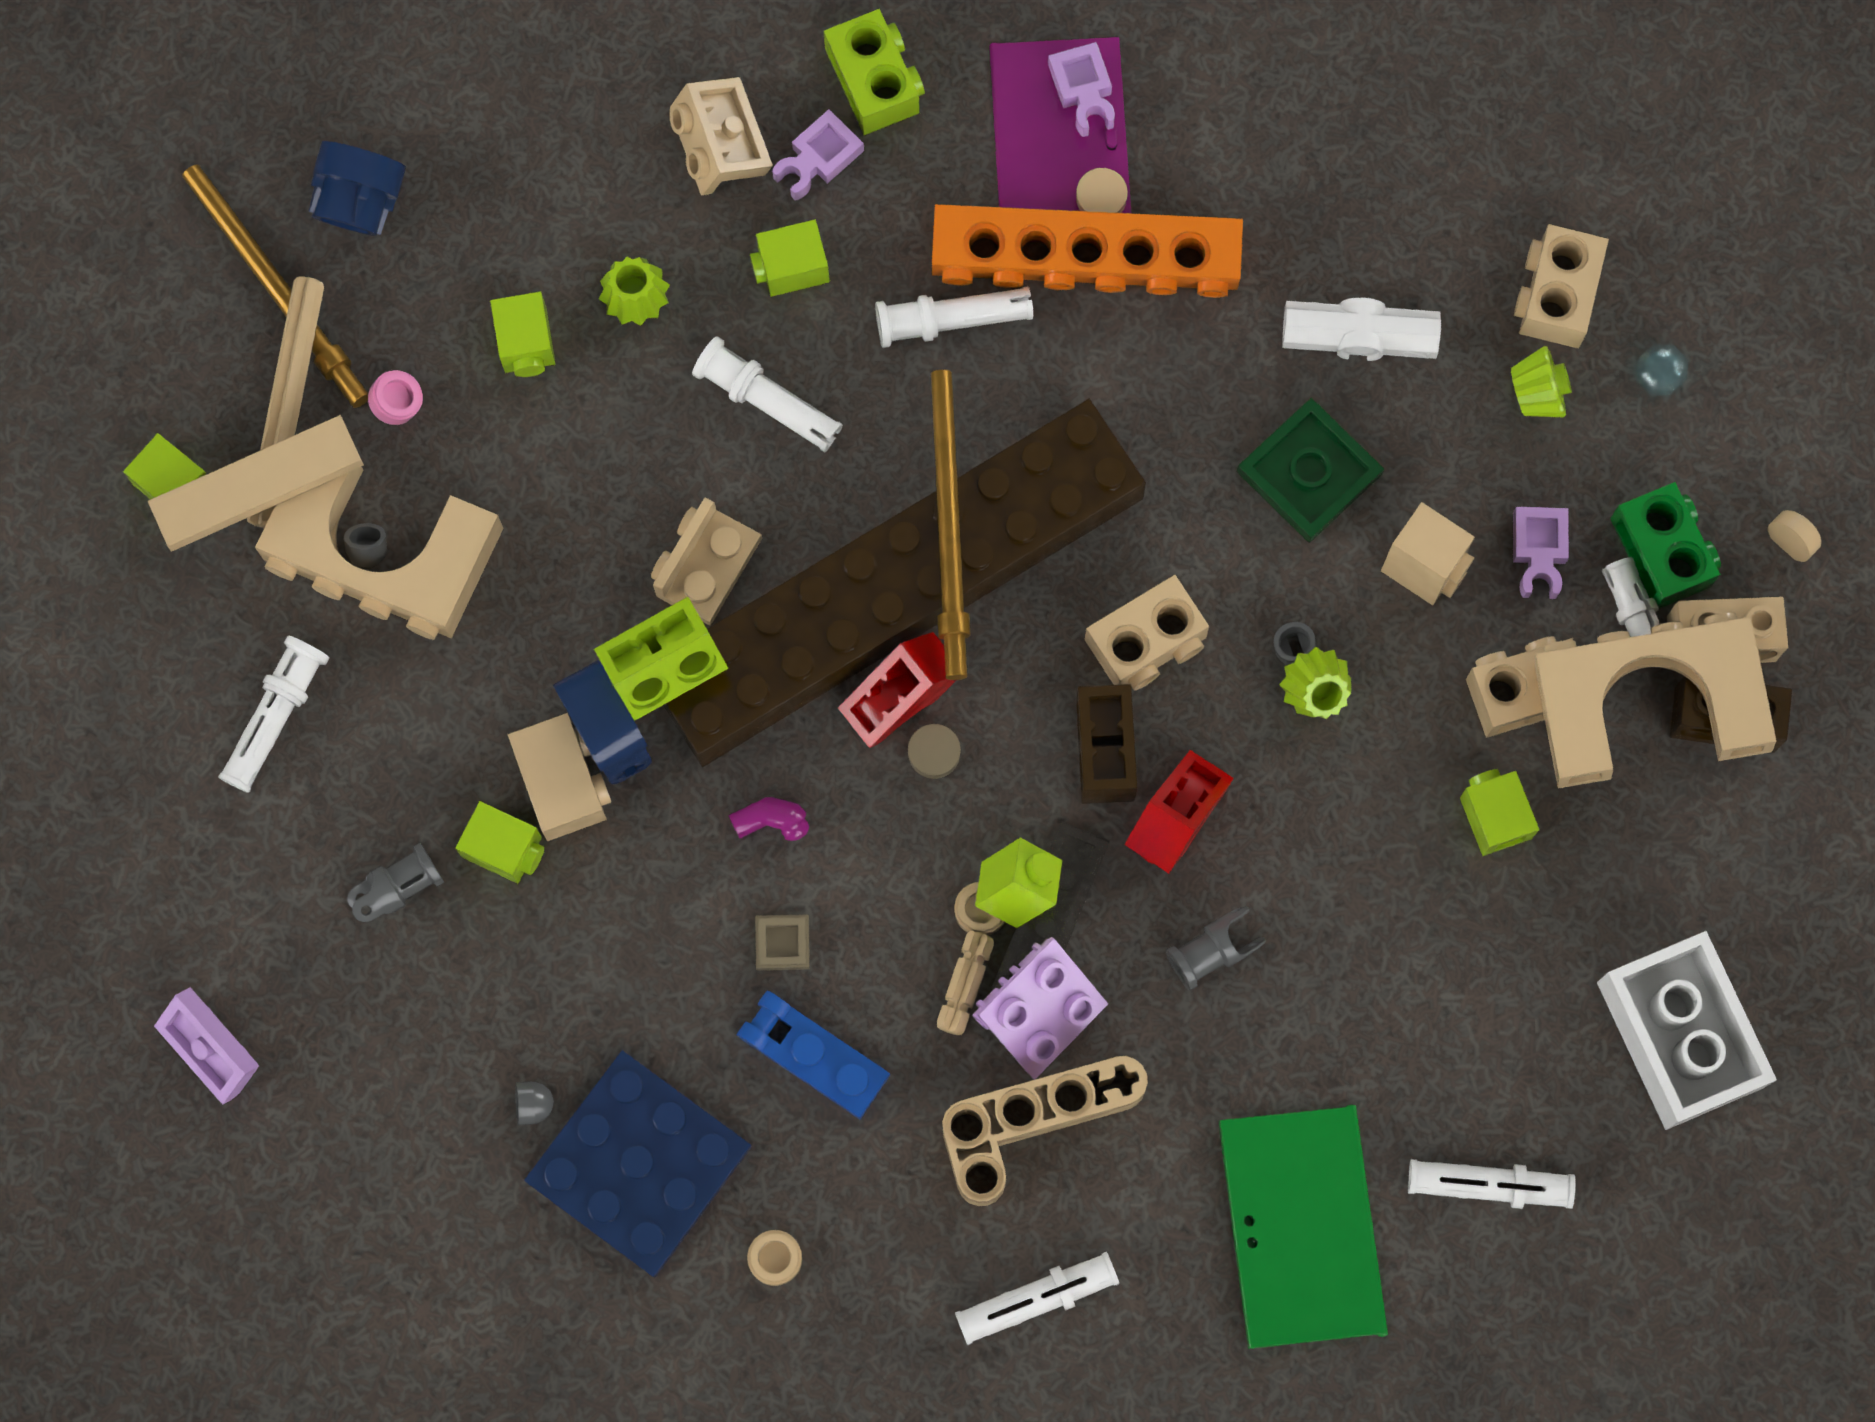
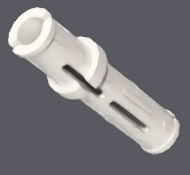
[1408,1159,1575,1209]
[955,1252,1119,1345]

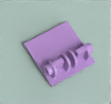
[972,937,1108,1080]

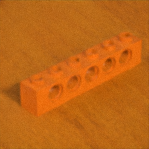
[932,204,1243,298]

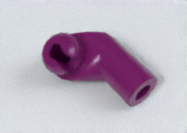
[728,797,809,841]

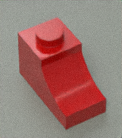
[838,632,956,748]
[1124,750,1234,874]

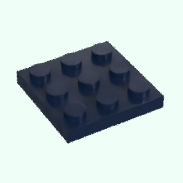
[524,1050,752,1278]

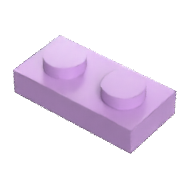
[154,987,259,1105]

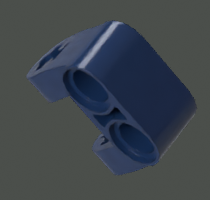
[553,660,652,784]

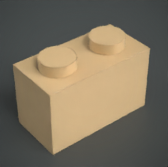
[1381,502,1475,605]
[507,713,611,841]

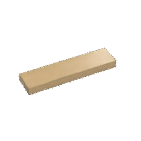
[148,415,364,552]

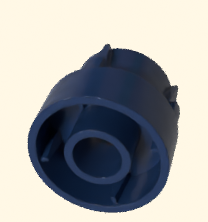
[309,141,406,236]

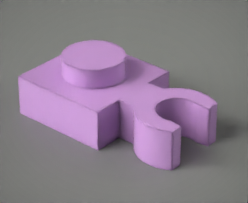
[1048,42,1115,137]
[772,109,864,200]
[1513,507,1569,599]

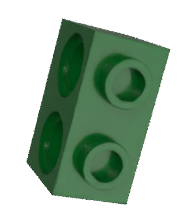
[1610,482,1721,609]

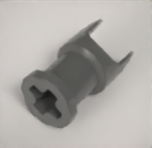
[347,842,444,922]
[1165,906,1266,991]

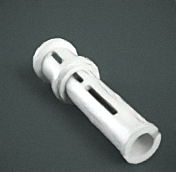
[875,286,1033,348]
[692,337,843,452]
[218,636,329,793]

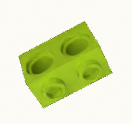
[824,9,925,135]
[594,597,728,721]

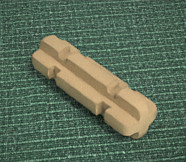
[937,931,994,1035]

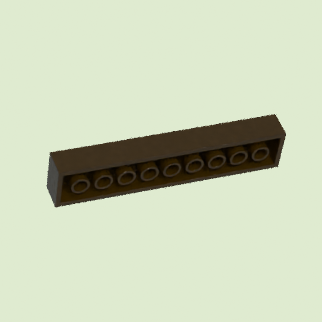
[663,398,1146,768]

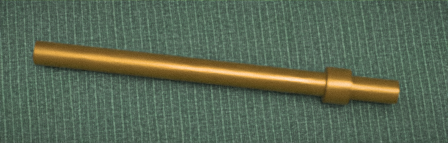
[182,165,368,408]
[931,370,970,680]

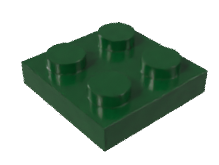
[1236,398,1384,543]

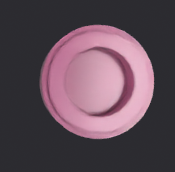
[368,370,423,425]

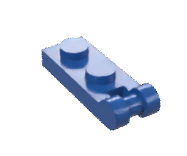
[736,991,890,1119]

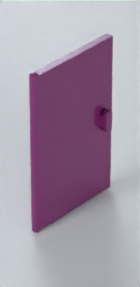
[989,37,1131,242]

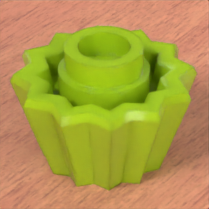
[599,257,670,326]
[1511,346,1572,417]
[1279,647,1351,719]

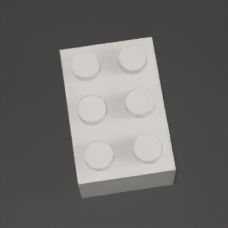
[1597,931,1777,1130]

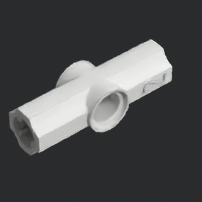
[1282,298,1441,361]

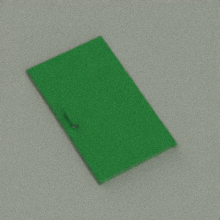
[1218,1104,1388,1349]

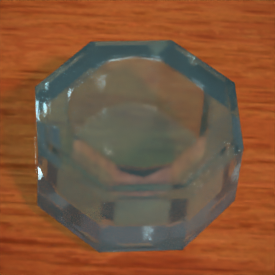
[1636,344,1688,396]

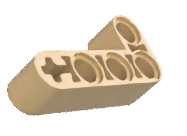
[942,1056,1148,1206]

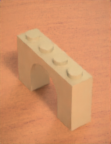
[255,467,503,640]
[1535,612,1776,788]

